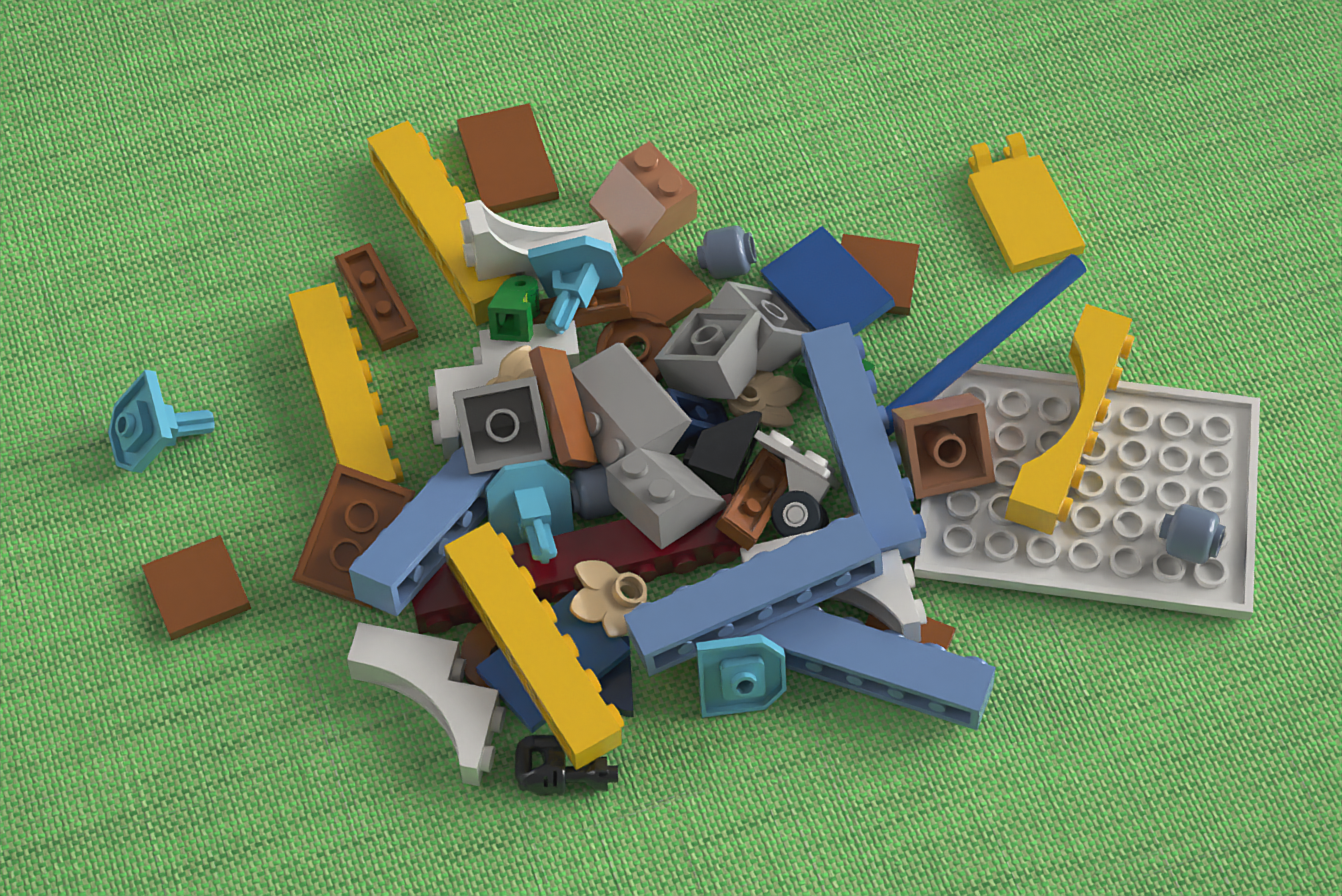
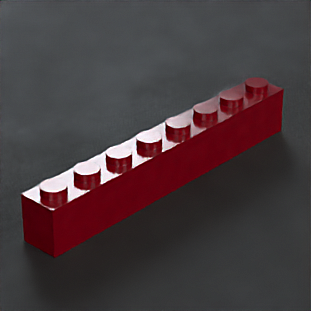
[411,494,743,634]

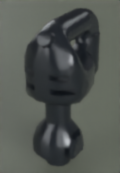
[515,735,618,796]

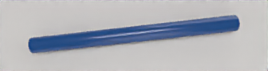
[885,253,1087,437]

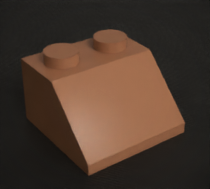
[589,141,697,256]
[891,393,995,499]

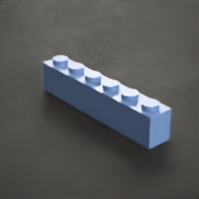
[801,322,926,559]
[349,446,500,616]
[624,513,883,677]
[741,605,996,730]

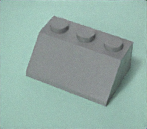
[571,342,692,468]

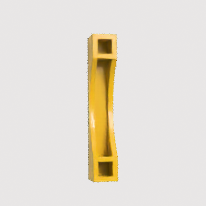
[1004,304,1135,535]

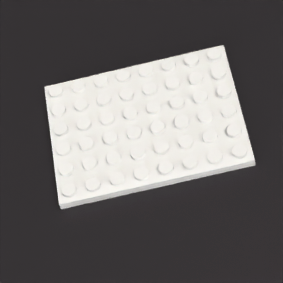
[913,358,1260,620]

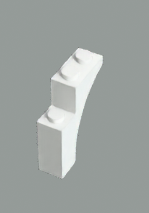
[460,200,617,290]
[428,320,580,460]
[740,529,927,642]
[347,622,506,786]

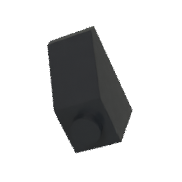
[683,410,762,496]

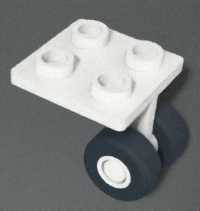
[754,430,841,538]

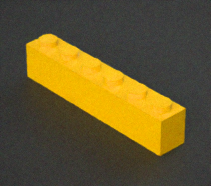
[367,120,516,326]
[288,282,404,485]
[444,522,625,770]

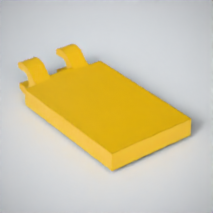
[967,132,1085,274]

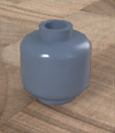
[697,225,757,279]
[569,463,619,520]
[1159,504,1226,564]

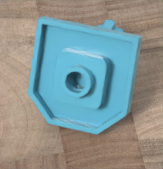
[528,235,623,334]
[108,370,215,473]
[485,460,574,564]
[696,634,787,718]

